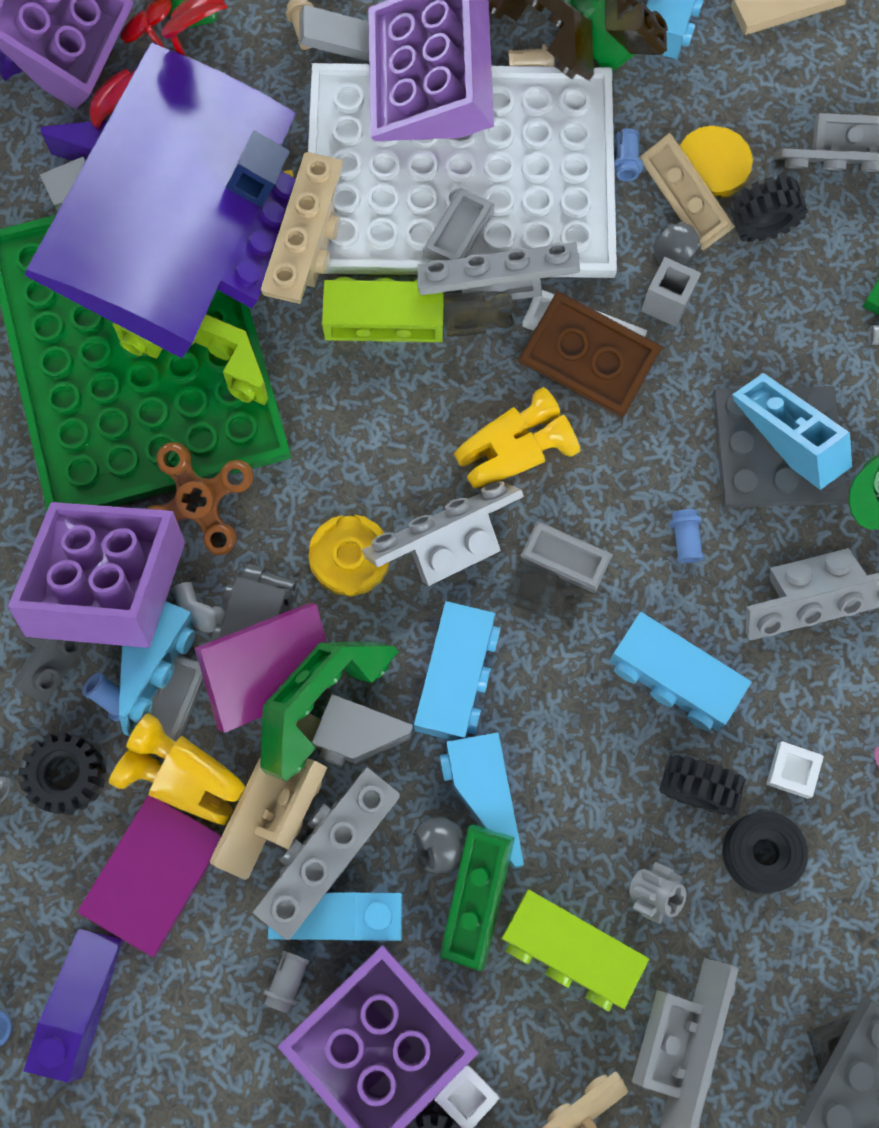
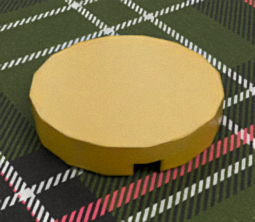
[680,125,753,198]
[308,515,390,597]

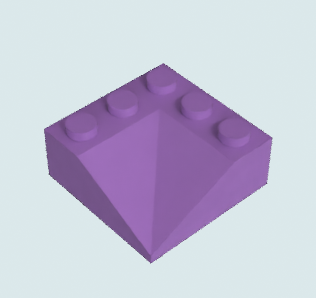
[0,0,134,110]
[8,502,185,648]
[278,945,478,1128]

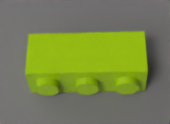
[322,277,444,342]
[500,889,649,1012]

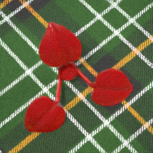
[89,0,228,131]

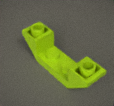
[113,314,268,405]

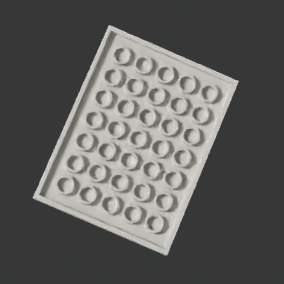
[308,63,617,278]

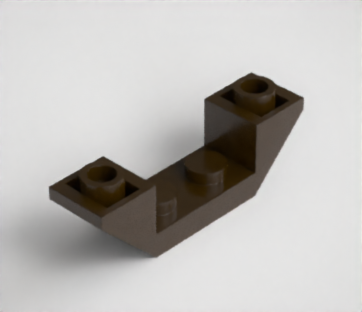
[489,0,594,81]
[605,0,668,55]

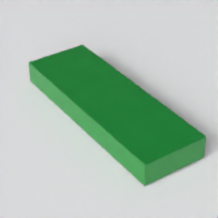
[439,825,515,972]

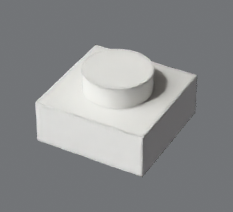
[766,741,824,799]
[434,1065,500,1128]

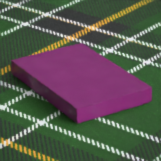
[195,603,338,733]
[77,795,221,957]

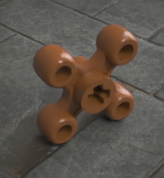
[146,442,254,555]

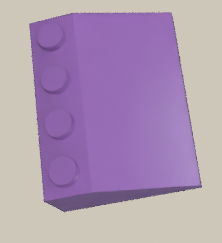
[369,0,494,141]

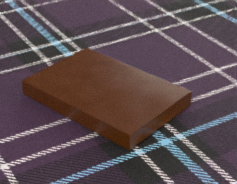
[518,290,663,419]

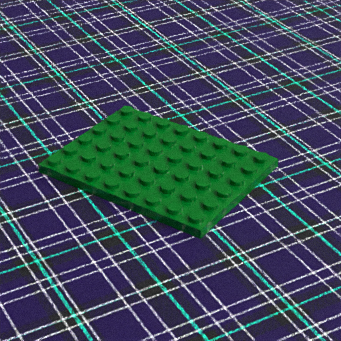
[0,215,291,511]

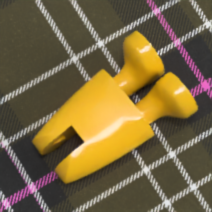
[454,387,581,489]
[108,713,245,826]

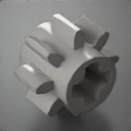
[630,862,686,924]

